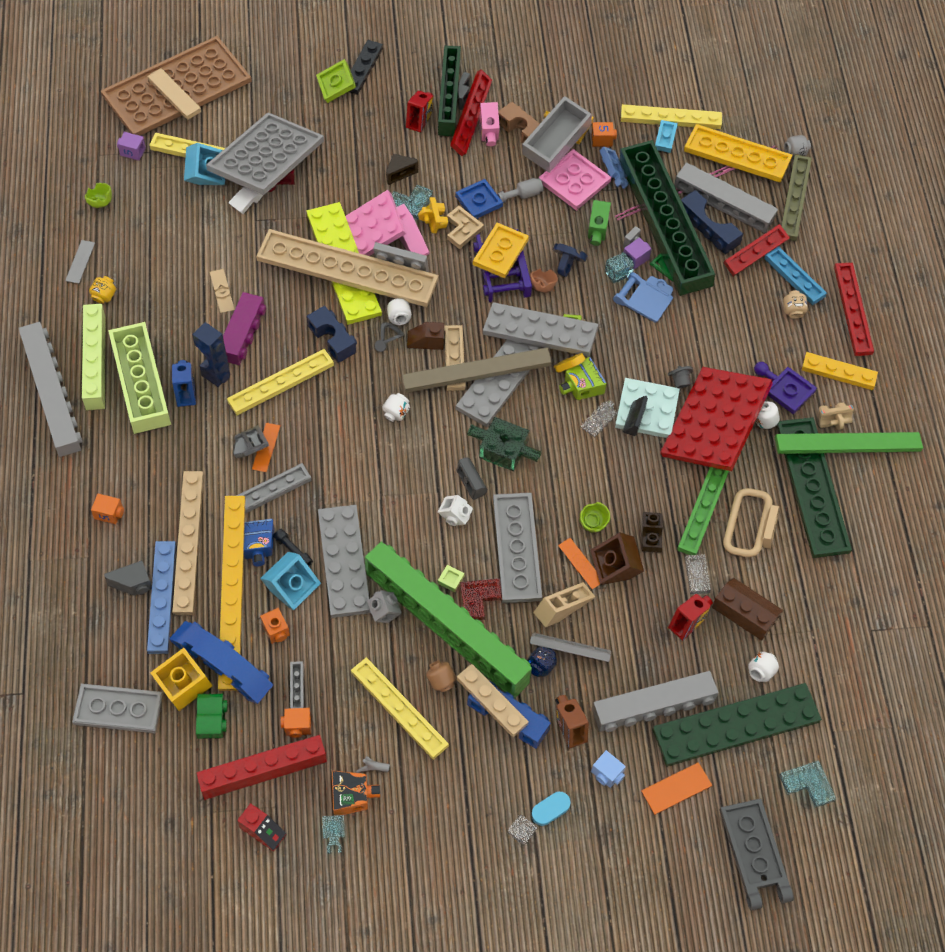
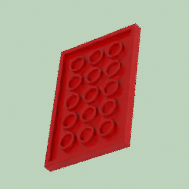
[660,367,773,471]

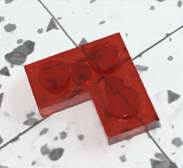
[460,578,502,620]

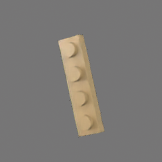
[457,664,529,737]

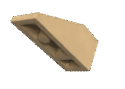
[533,582,595,628]

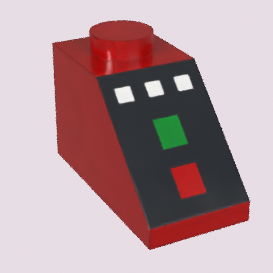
[237,803,287,852]

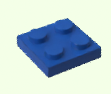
[455,179,503,219]

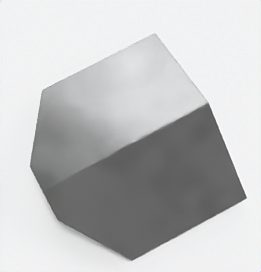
[233,425,269,458]

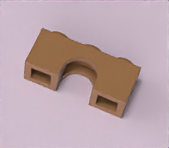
[498,102,540,144]

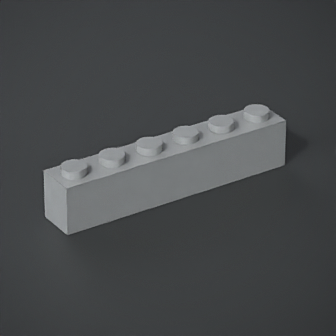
[674,162,778,233]
[592,671,719,732]

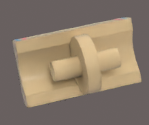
[818,402,854,430]

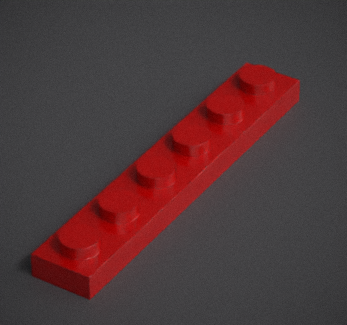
[450,69,492,156]
[834,262,874,356]

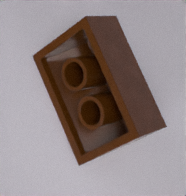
[712,578,784,641]

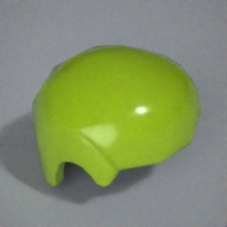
[85,183,112,208]
[580,502,610,533]

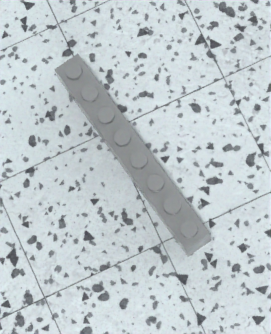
[18,322,83,457]

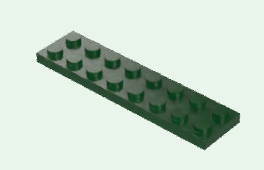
[776,417,852,558]
[652,683,822,767]

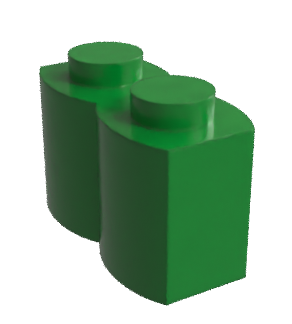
[196,694,228,739]

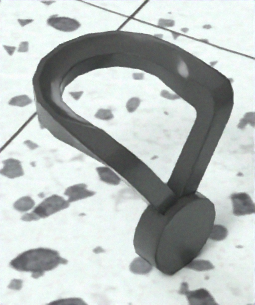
[375,322,404,352]

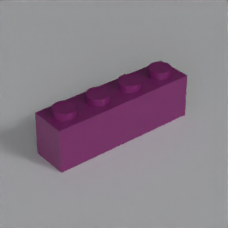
[223,292,266,365]

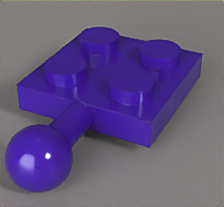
[754,362,817,415]

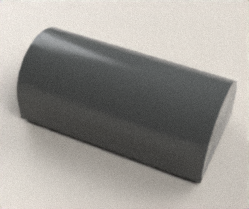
[456,457,488,500]

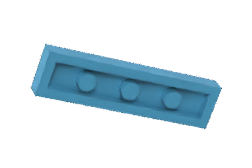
[765,246,827,306]

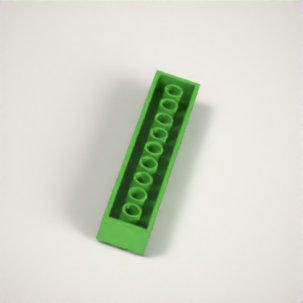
[365,541,532,699]

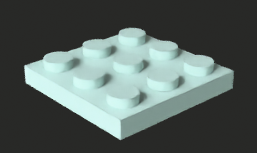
[615,378,680,438]

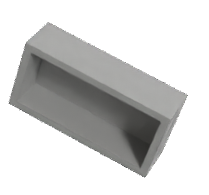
[522,96,592,173]

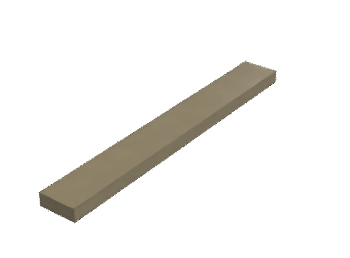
[402,347,552,393]

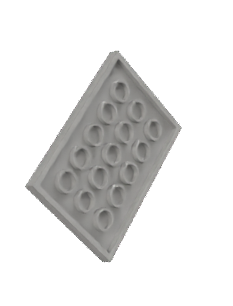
[206,112,324,195]

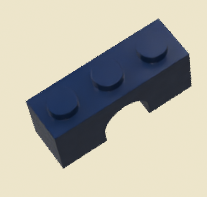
[306,305,357,363]

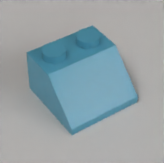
[184,143,225,185]
[260,552,321,610]

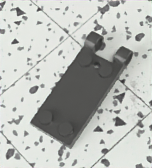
[720,799,794,911]

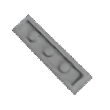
[236,463,312,514]
[530,633,611,662]

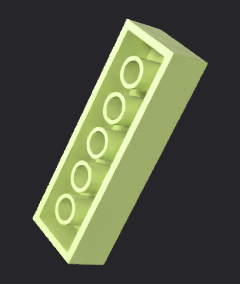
[108,322,171,434]

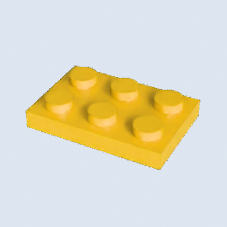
[473,223,529,278]

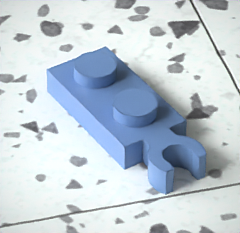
[600,147,629,189]

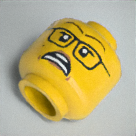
[89,276,116,304]

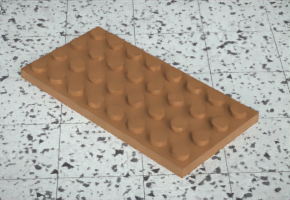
[101,36,252,136]

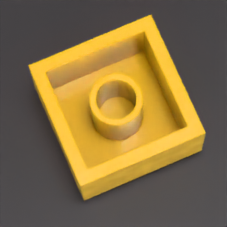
[150,648,213,711]

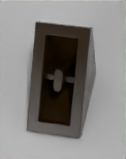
[386,154,418,185]

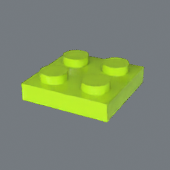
[316,59,356,103]

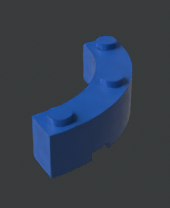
[169,621,273,704]

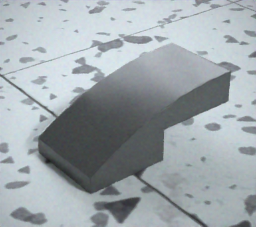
[458,72,470,110]

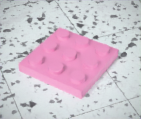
[539,149,611,211]
[345,190,406,256]

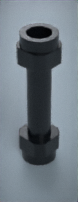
[273,529,313,567]

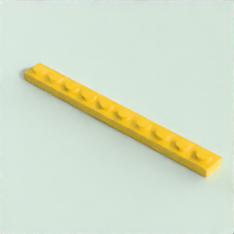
[218,496,246,691]

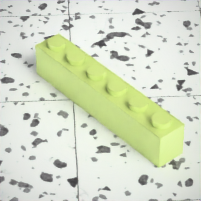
[82,304,105,410]

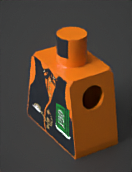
[332,771,380,817]

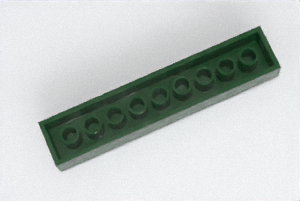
[620,140,715,296]

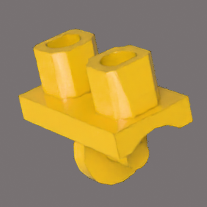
[418,197,448,233]

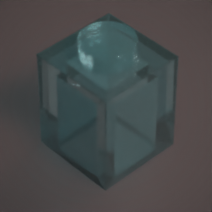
[605,252,634,283]

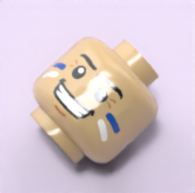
[783,290,808,319]

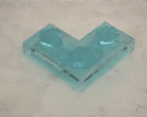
[392,185,433,220]
[779,760,836,808]

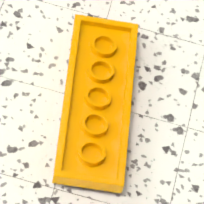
[684,124,792,183]

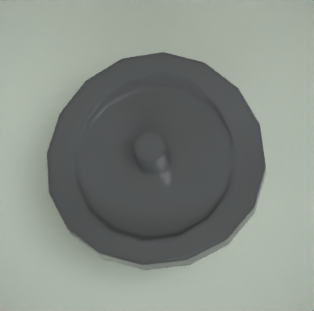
[668,366,693,388]

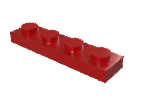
[723,224,790,277]

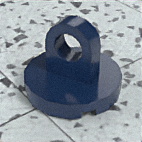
[552,243,588,277]

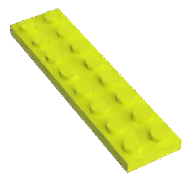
[306,202,382,325]

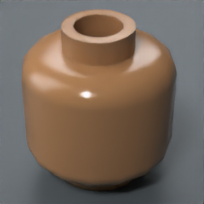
[426,660,456,692]

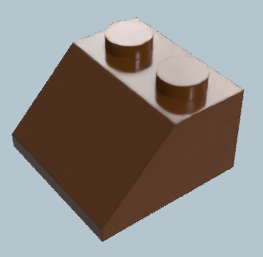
[590,532,644,585]

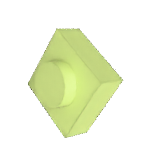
[438,565,465,592]

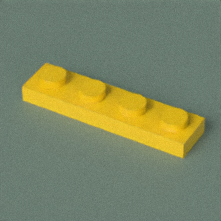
[801,352,878,390]

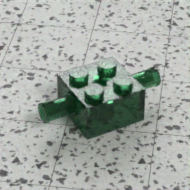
[467,417,542,471]

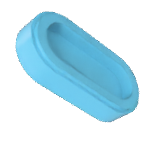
[532,792,571,826]

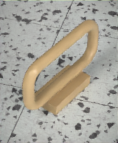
[723,488,779,557]

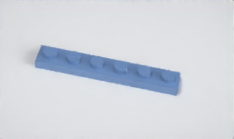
[147,541,176,654]

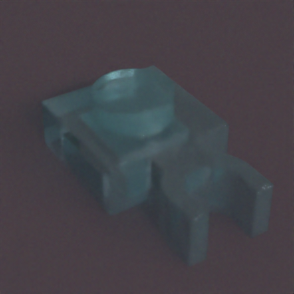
[322,815,345,854]

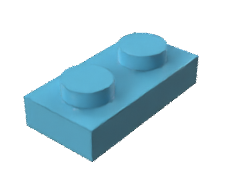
[655,120,678,153]

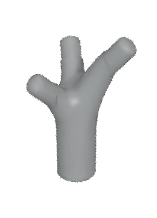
[356,756,390,773]

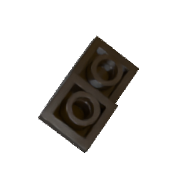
[642,512,663,553]

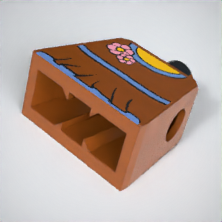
[555,695,589,749]

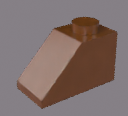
[407,322,445,350]

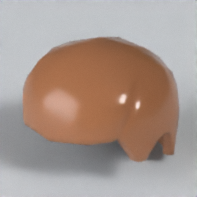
[530,268,558,293]

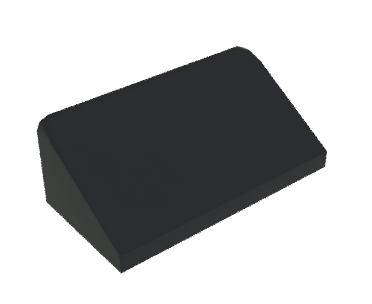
[623,396,648,436]

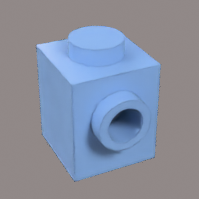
[591,750,626,788]

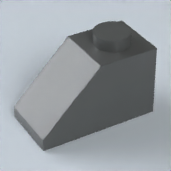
[104,560,152,596]

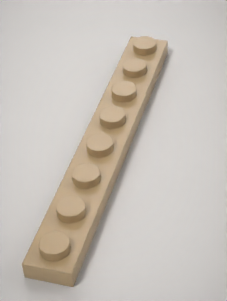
[173,471,204,615]

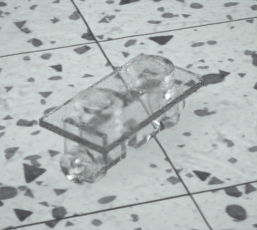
[580,400,618,437]

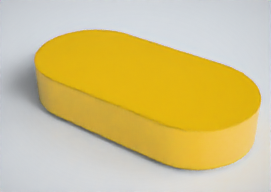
[554,353,585,373]

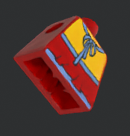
[406,91,434,133]
[668,594,713,641]

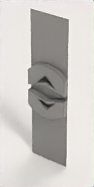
[65,240,95,283]

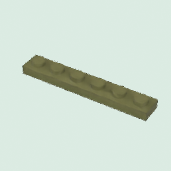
[781,154,812,241]

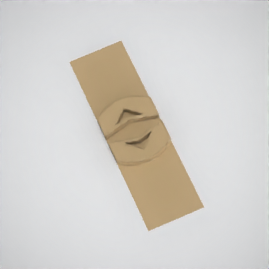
[210,269,235,313]

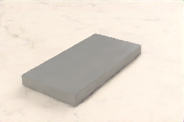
[72,684,164,733]

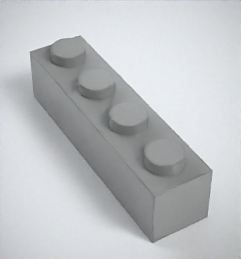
[290,661,304,708]

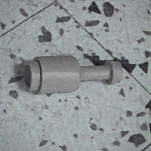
[497,177,544,203]

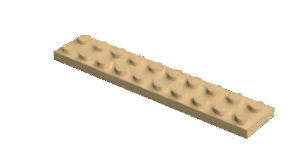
[256,229,439,307]

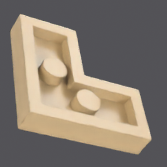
[447,206,484,249]

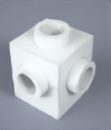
[438,495,473,526]

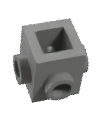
[367,590,402,623]

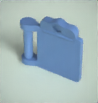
[613,272,673,323]

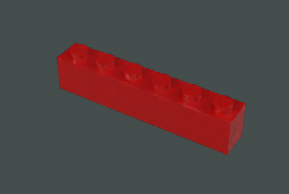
[196,735,327,800]

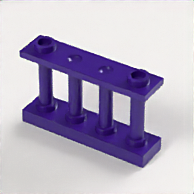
[473,229,532,303]

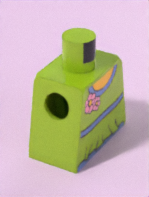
[559,357,607,400]

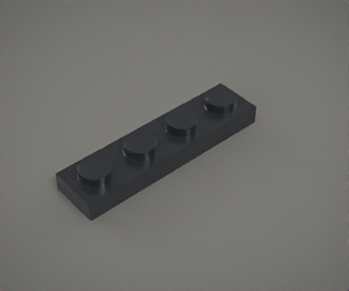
[348,40,383,95]

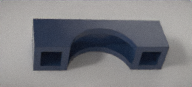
[681,190,743,255]
[192,322,230,387]

